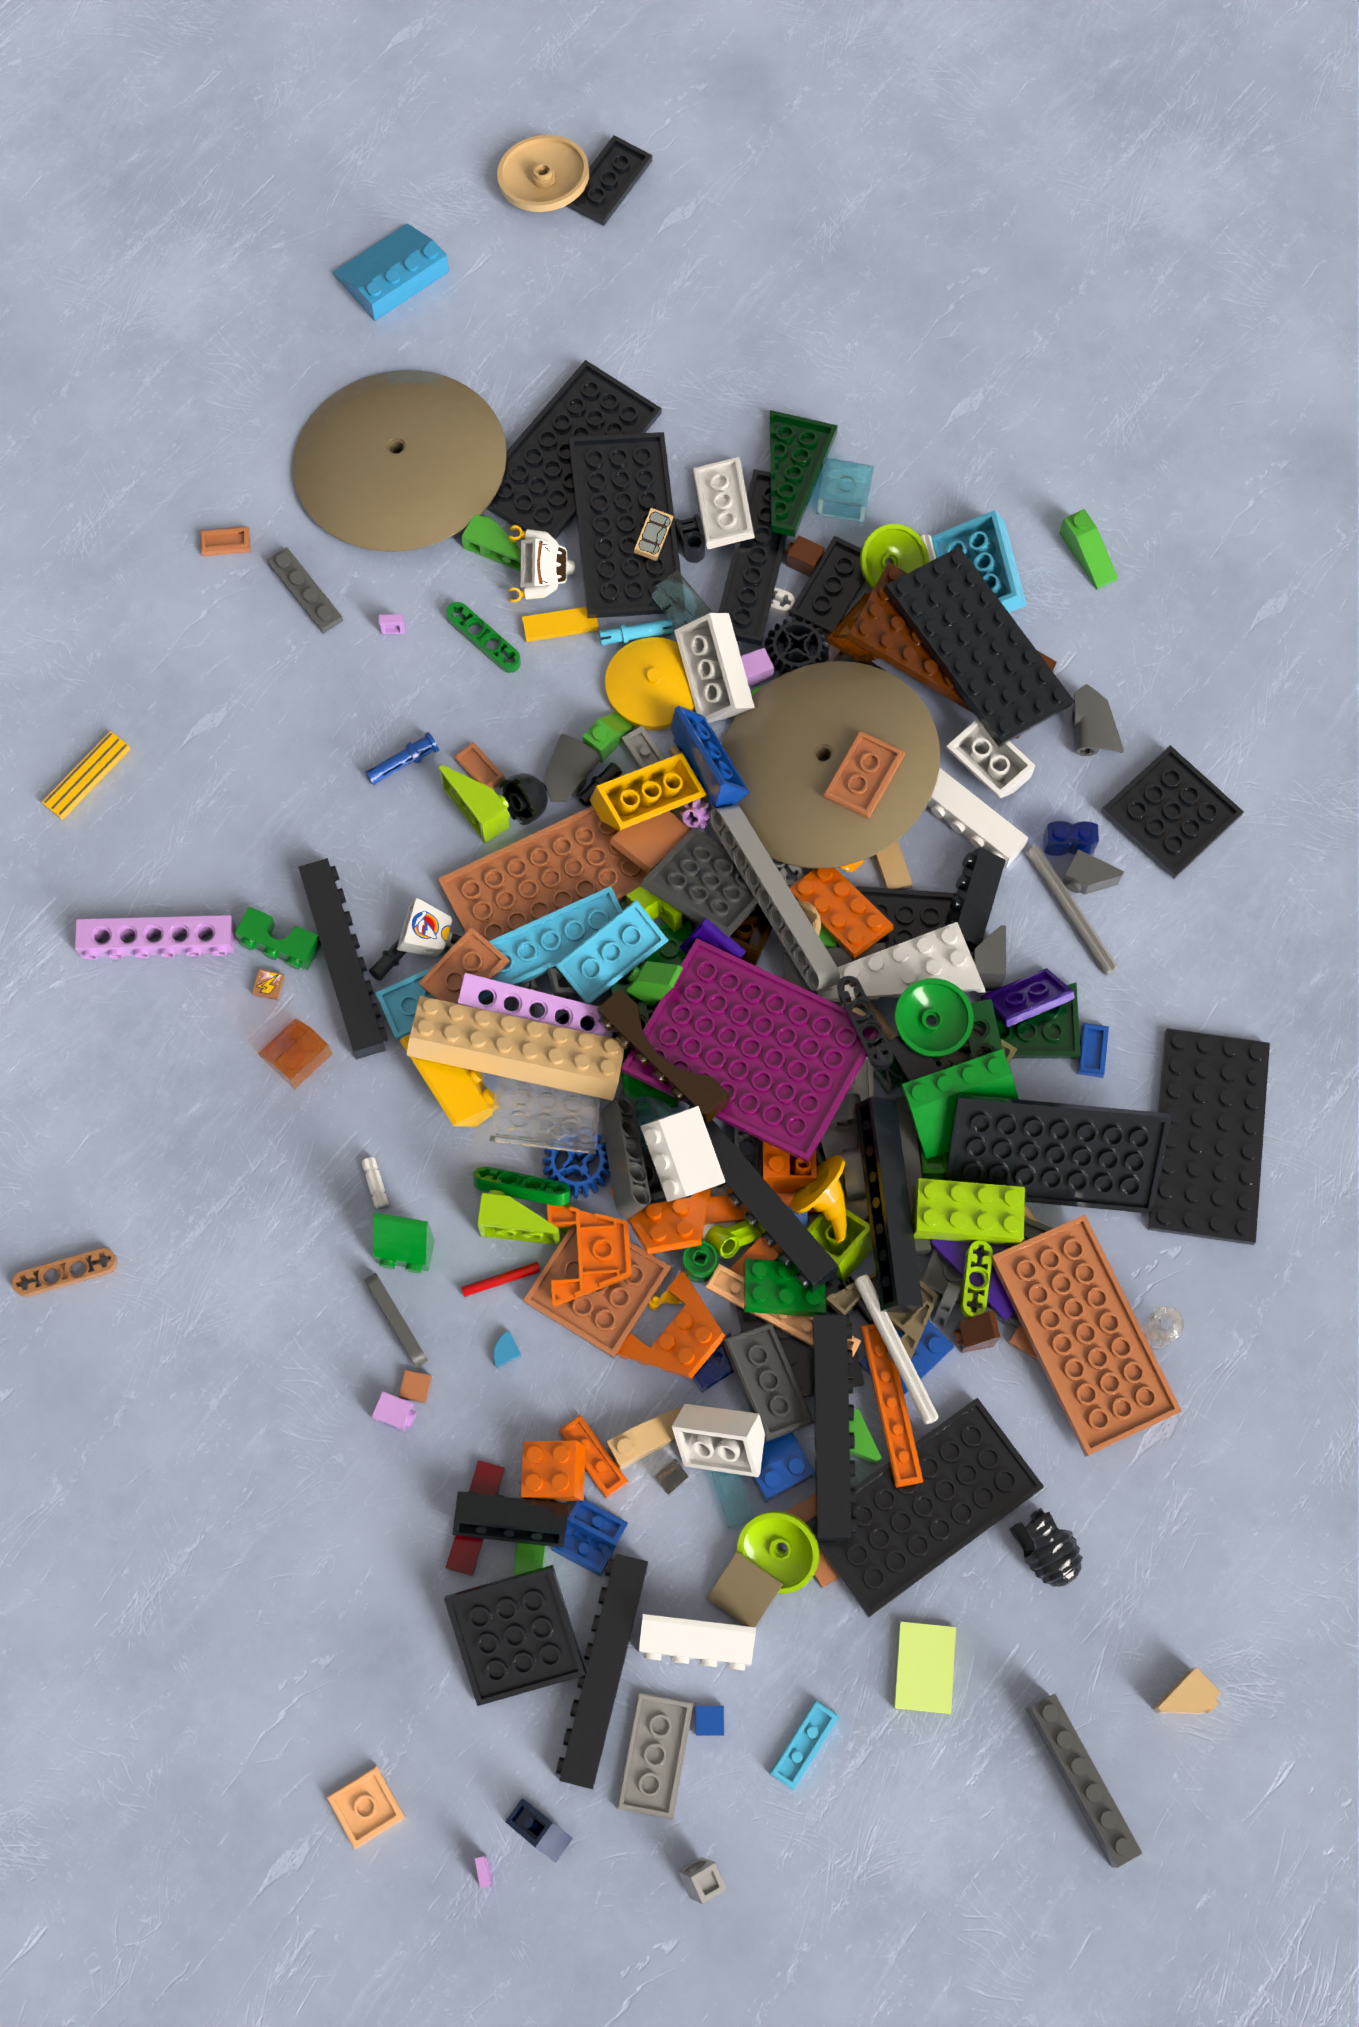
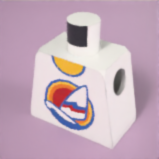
[397,898,462,957]

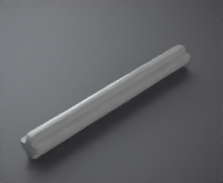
[1027,845,1117,975]

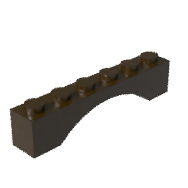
[597,988,731,1124]

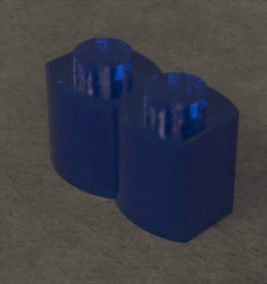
[1043,821,1099,856]

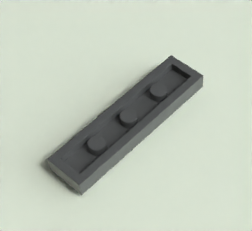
[267,547,343,634]

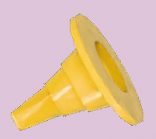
[791,1155,847,1243]

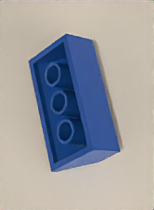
[670,706,750,808]

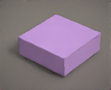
[379,614,406,634]
[474,1856,493,1888]

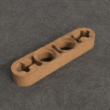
[12,1248,118,1297]

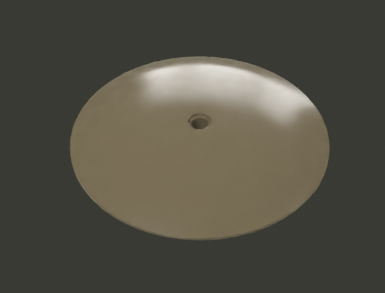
[293,370,507,552]
[722,661,940,868]

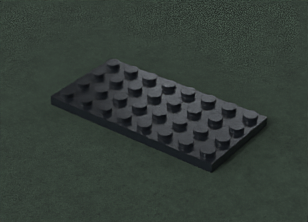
[487,360,662,540]
[568,432,685,618]
[883,547,1075,747]
[1148,1028,1270,1245]
[944,1094,1171,1214]
[805,1398,1044,1618]

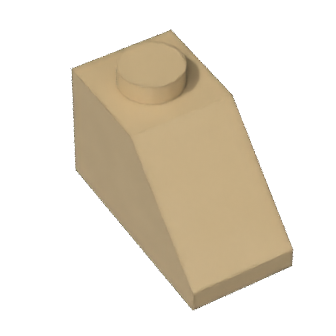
[1153,1667,1221,1714]

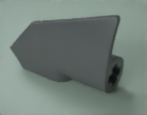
[1072,684,1124,756]
[543,734,601,802]

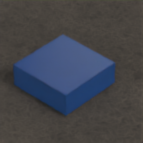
[695,1706,724,1736]

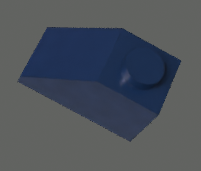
[505,1798,573,1863]

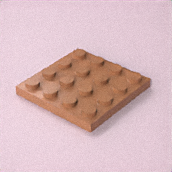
[523,1226,671,1358]

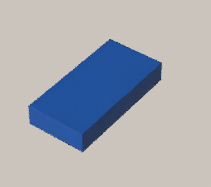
[1077,1023,1109,1078]

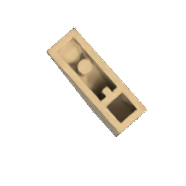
[607,1407,681,1470]

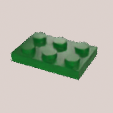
[743,1259,826,1317]

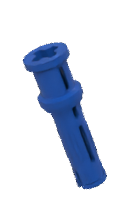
[365,732,440,785]

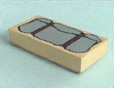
[634,508,674,561]

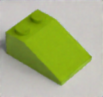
[438,765,510,844]
[478,1190,561,1246]

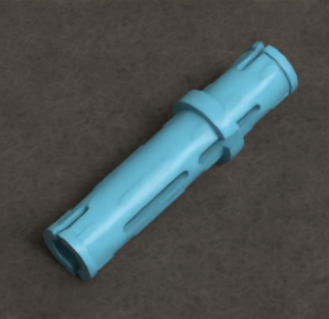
[598,618,673,646]

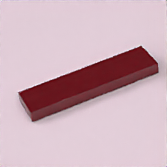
[445,1460,505,1577]

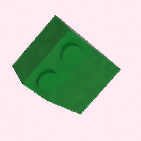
[373,1212,435,1273]

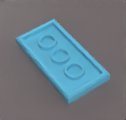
[555,900,669,1004]

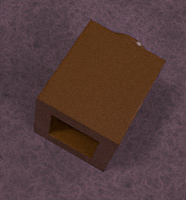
[785,535,825,577]

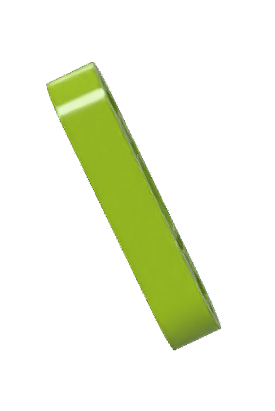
[960,1240,993,1318]

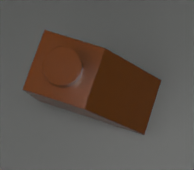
[953,1311,1000,1353]

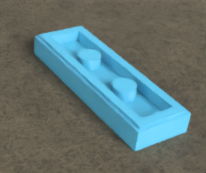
[770,1700,839,1790]

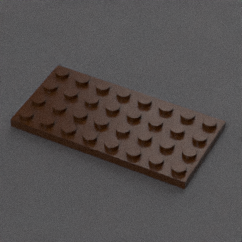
[847,562,1057,739]

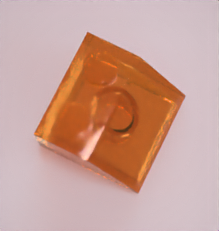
[258,1019,332,1090]

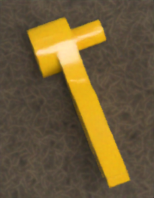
[648,1290,684,1311]

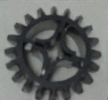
[764,617,830,677]

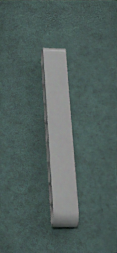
[710,805,840,991]

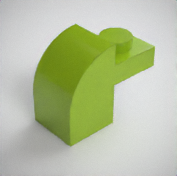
[626,886,683,932]

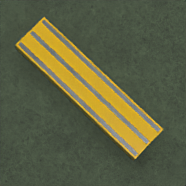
[42,731,130,820]

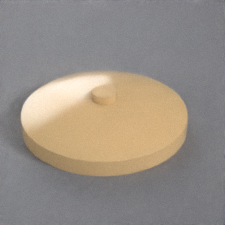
[497,135,589,212]

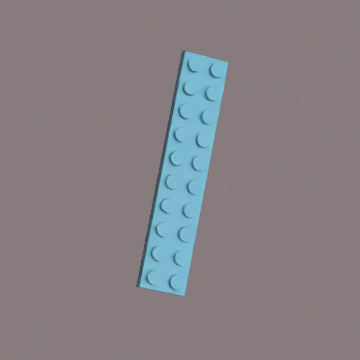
[376,886,623,1041]

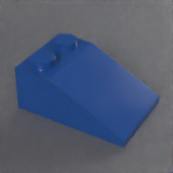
[751,1433,815,1503]

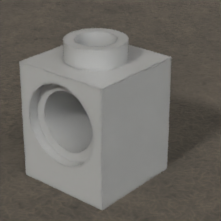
[678,1857,727,1904]

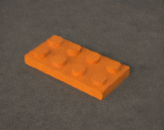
[789,867,893,959]

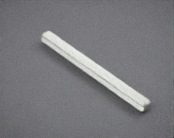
[855,1275,938,1425]

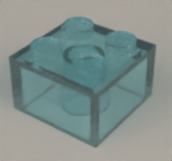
[817,458,874,522]

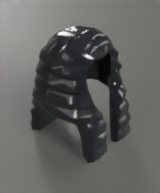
[1009,1508,1083,1587]

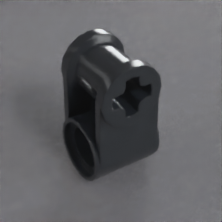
[675,514,705,563]

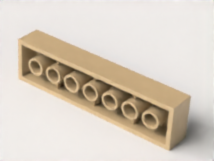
[406,996,625,1101]

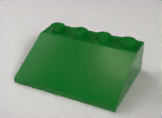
[899,1049,1019,1159]

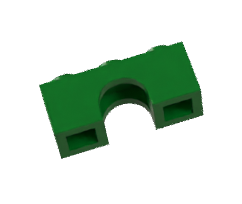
[235,907,321,970]

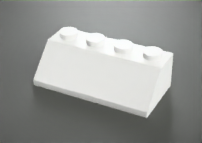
[674,613,755,723]
[639,1614,756,1671]

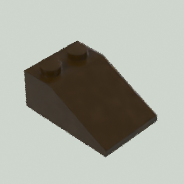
[730,905,773,966]

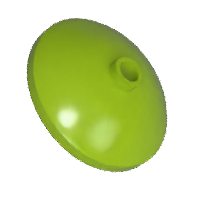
[860,524,929,589]
[737,1511,820,1594]

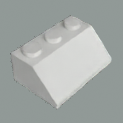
[946,719,1035,799]
[640,1106,725,1202]
[672,1404,765,1477]

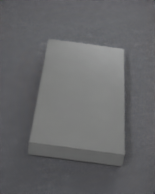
[617,1692,694,1820]

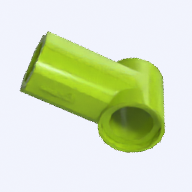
[705,1221,761,1258]

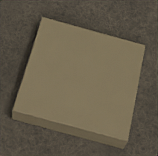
[706,1551,784,1627]

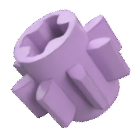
[680,799,711,829]

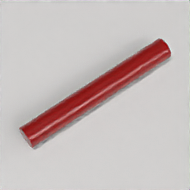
[461,1262,541,1297]

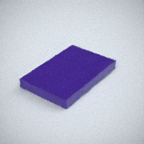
[980,968,1075,1027]

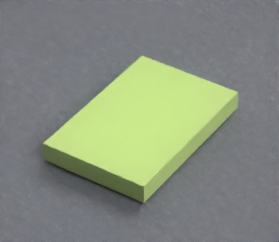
[894,1622,956,1714]

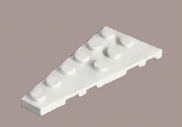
[817,922,985,1002]

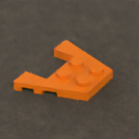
[611,1188,711,1254]
[547,1204,632,1307]
[617,1271,726,1379]

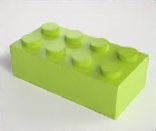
[912,1178,1025,1246]

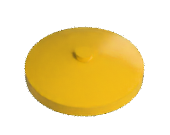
[605,637,696,730]

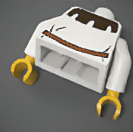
[508,525,575,602]

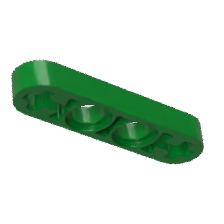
[446,602,521,673]
[473,1167,570,1206]

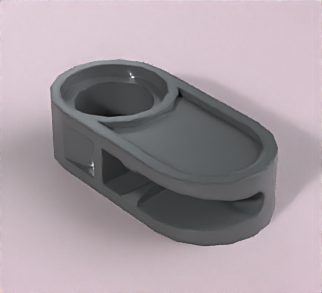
[932,1281,961,1326]

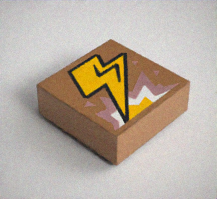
[252,969,285,1001]

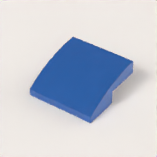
[552,1499,628,1576]

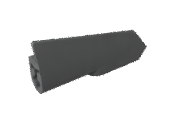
[821,1093,869,1221]

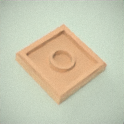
[327,1766,406,1849]

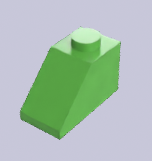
[582,712,634,763]
[626,961,683,1007]
[849,1408,882,1465]

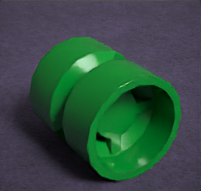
[683,1241,718,1283]

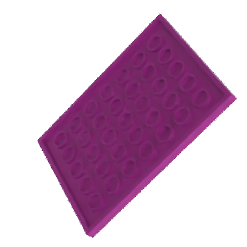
[621,938,882,1163]

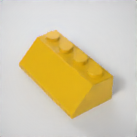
[590,753,706,831]
[400,1034,500,1127]

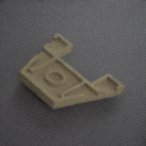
[826,1271,939,1364]

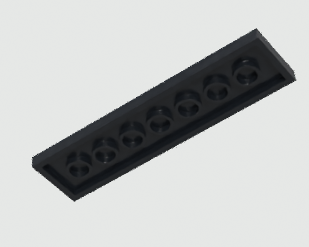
[718,469,787,646]

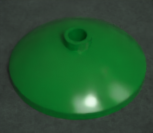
[894,978,974,1057]

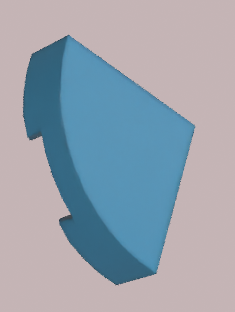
[494,1331,521,1368]

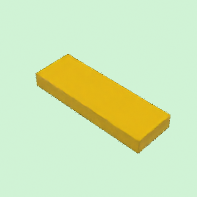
[522,607,598,642]

